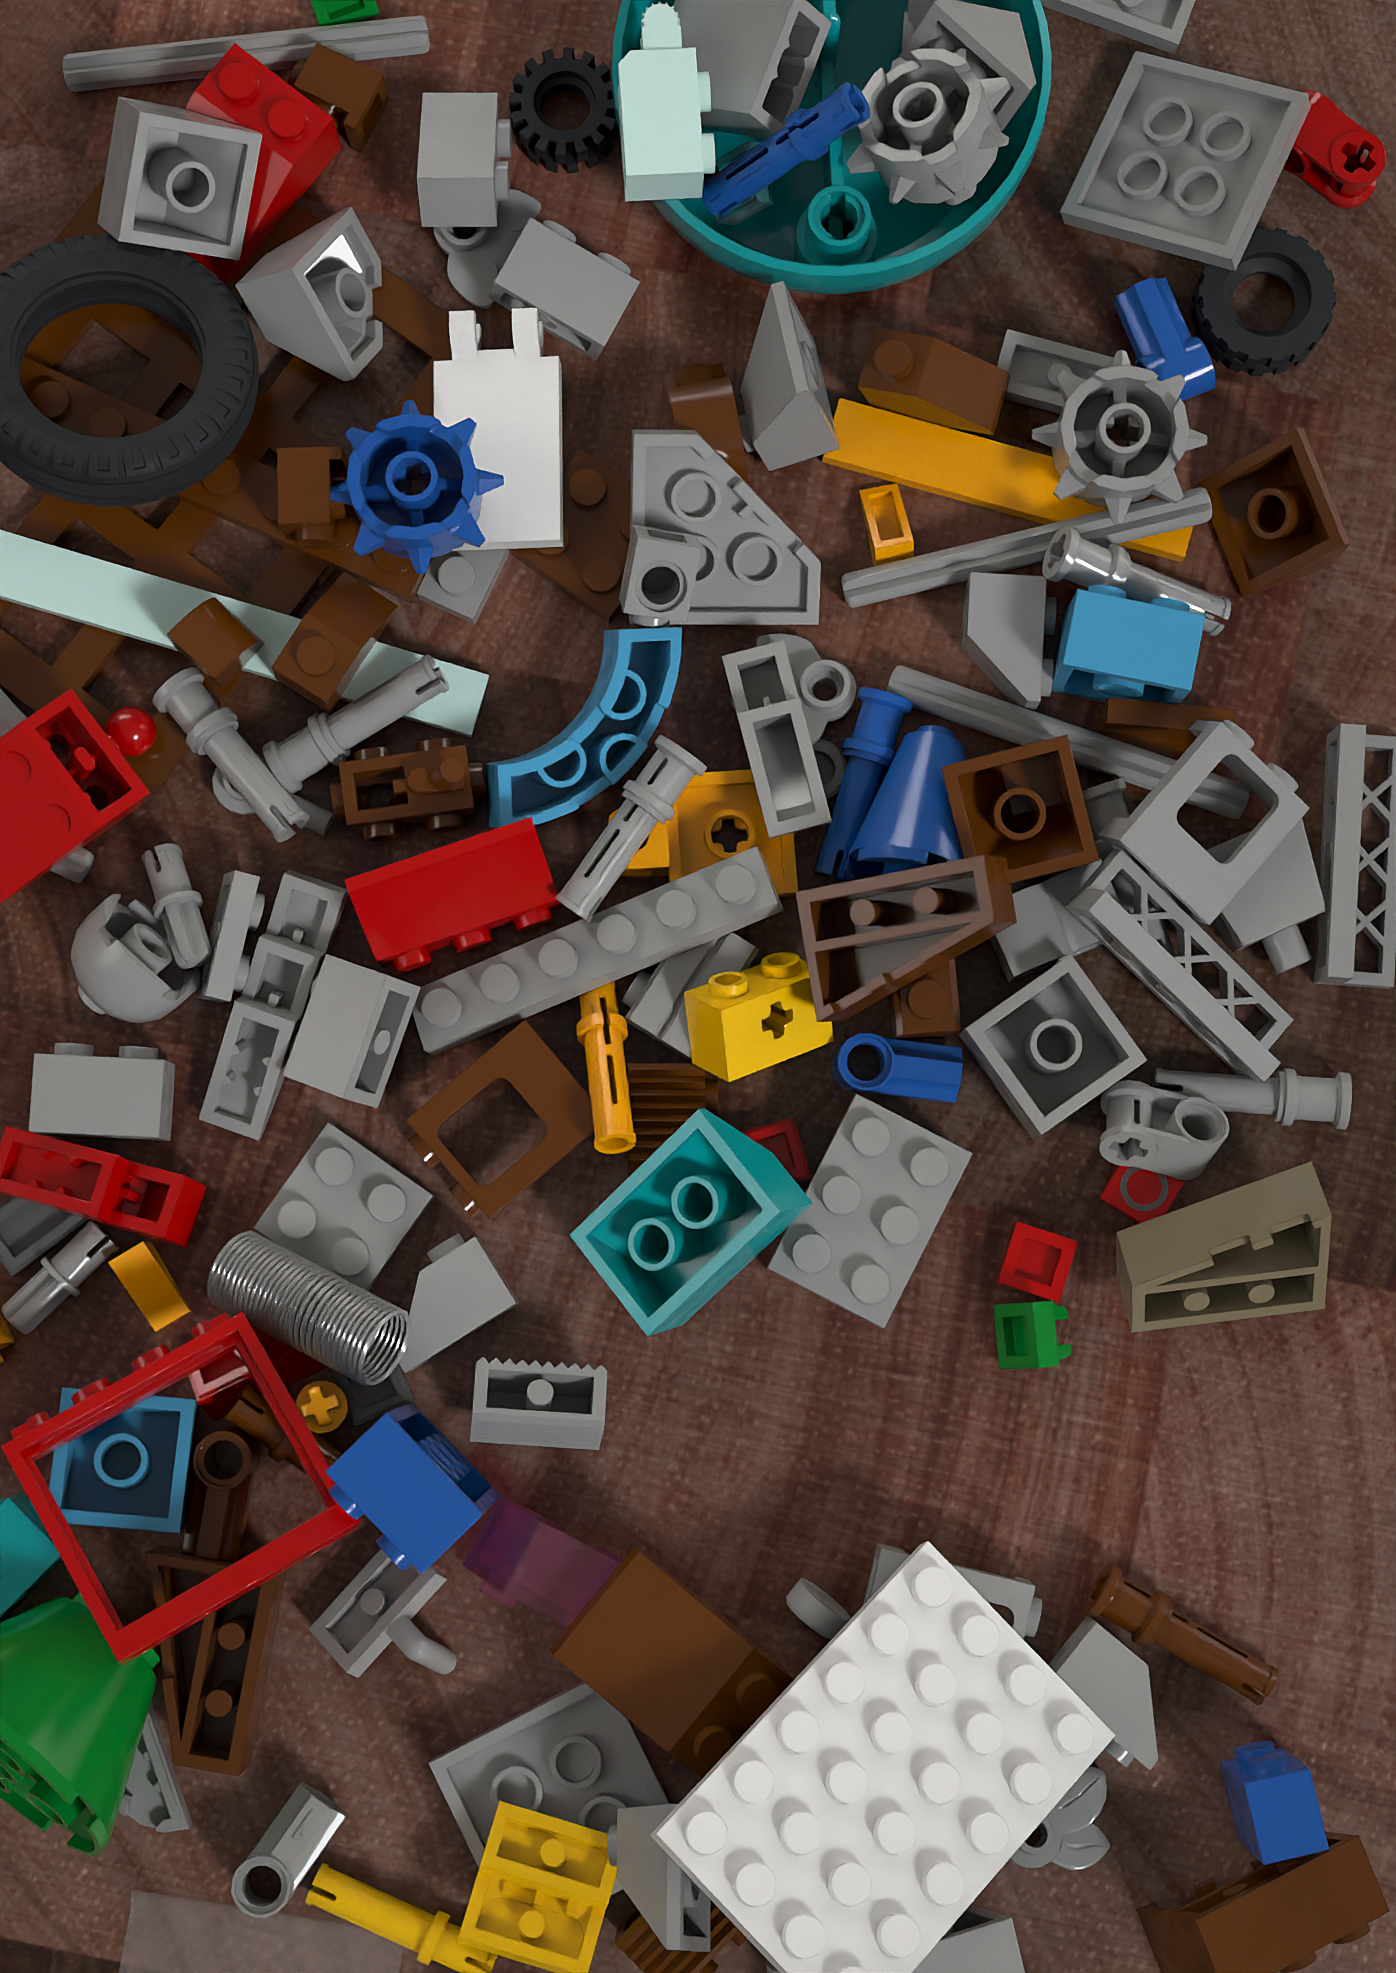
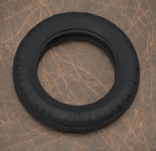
[0,234,259,507]

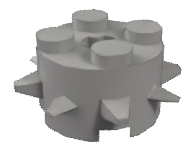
[846,48,1011,205]
[1032,350,1208,524]

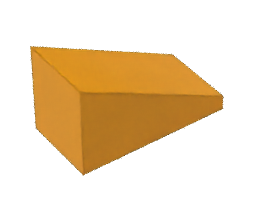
[859,483,914,566]
[108,1241,191,1332]

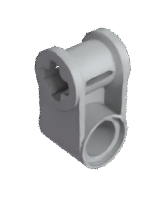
[1099,1080,1230,1180]

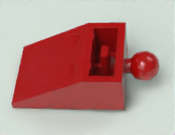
[0,688,156,905]

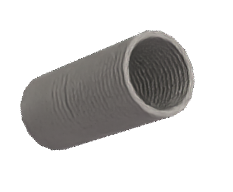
[207,1230,411,1387]

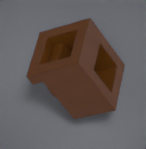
[288,43,389,153]
[277,446,349,549]

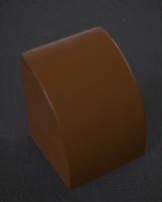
[167,597,265,690]

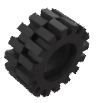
[509,47,620,174]

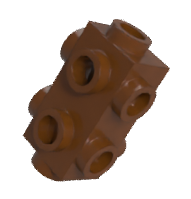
[330,738,487,842]

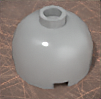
[71,894,201,1023]

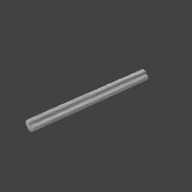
[62,15,430,92]
[841,487,1212,608]
[886,665,1250,819]

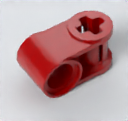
[1283,90,1387,209]

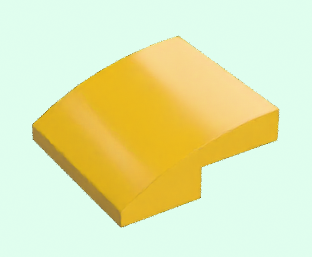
[457,1801,617,1973]

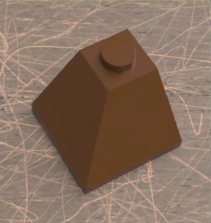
[940,734,1099,883]

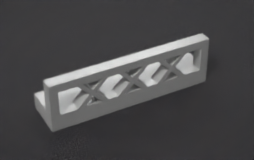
[1314,723,1396,989]
[1065,849,1294,1082]

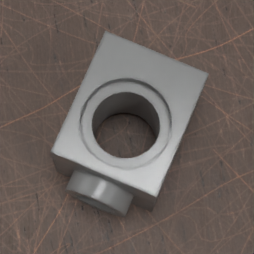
[619,524,702,628]

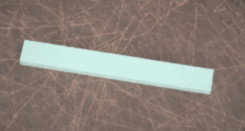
[0,530,489,738]

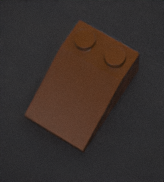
[549,1546,795,1779]

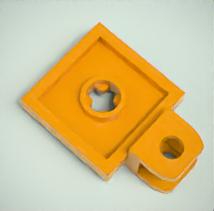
[608,770,798,897]

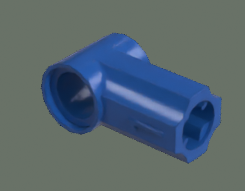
[1114,277,1216,401]
[831,1033,963,1104]

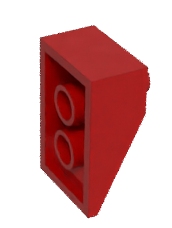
[182,43,342,287]

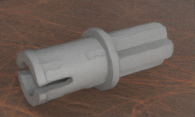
[141,843,213,969]
[1,1220,120,1334]

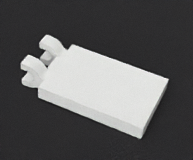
[434,308,563,551]

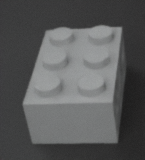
[765,1094,973,1328]

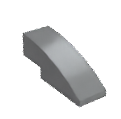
[722,640,832,839]

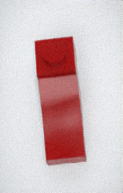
[0,1126,206,1248]

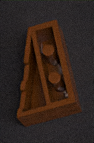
[1136,1832,1390,1973]

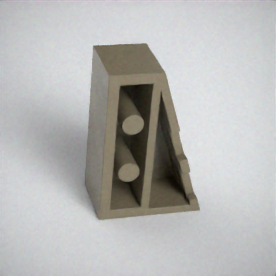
[1116,1161,1332,1333]

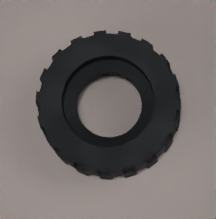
[1191,227,1337,377]

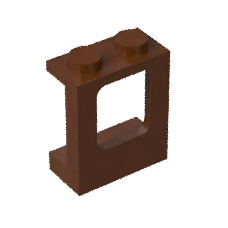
[406,1020,595,1221]

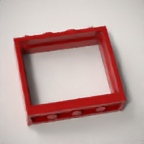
[1,1312,361,1666]

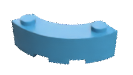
[485,627,682,828]

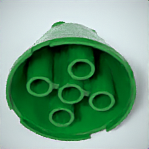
[0,1591,160,1857]

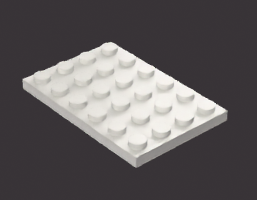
[650,1541,1116,1973]

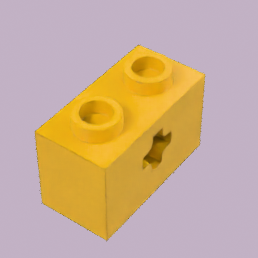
[684,952,834,1082]

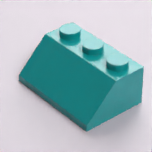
[570,1108,813,1337]

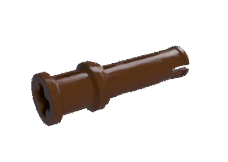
[1083,1562,1279,1706]

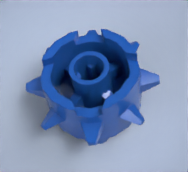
[330,400,504,574]

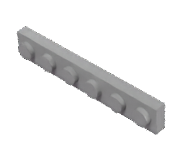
[412,846,784,1056]

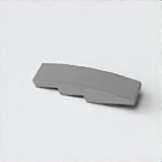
[199,870,348,1140]

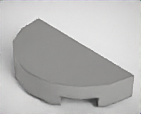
[119,1704,193,1833]

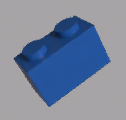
[1219,1741,1329,1865]

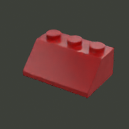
[344,817,562,973]

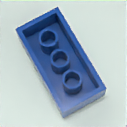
[325,1402,501,1574]

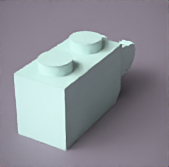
[618,1,715,201]

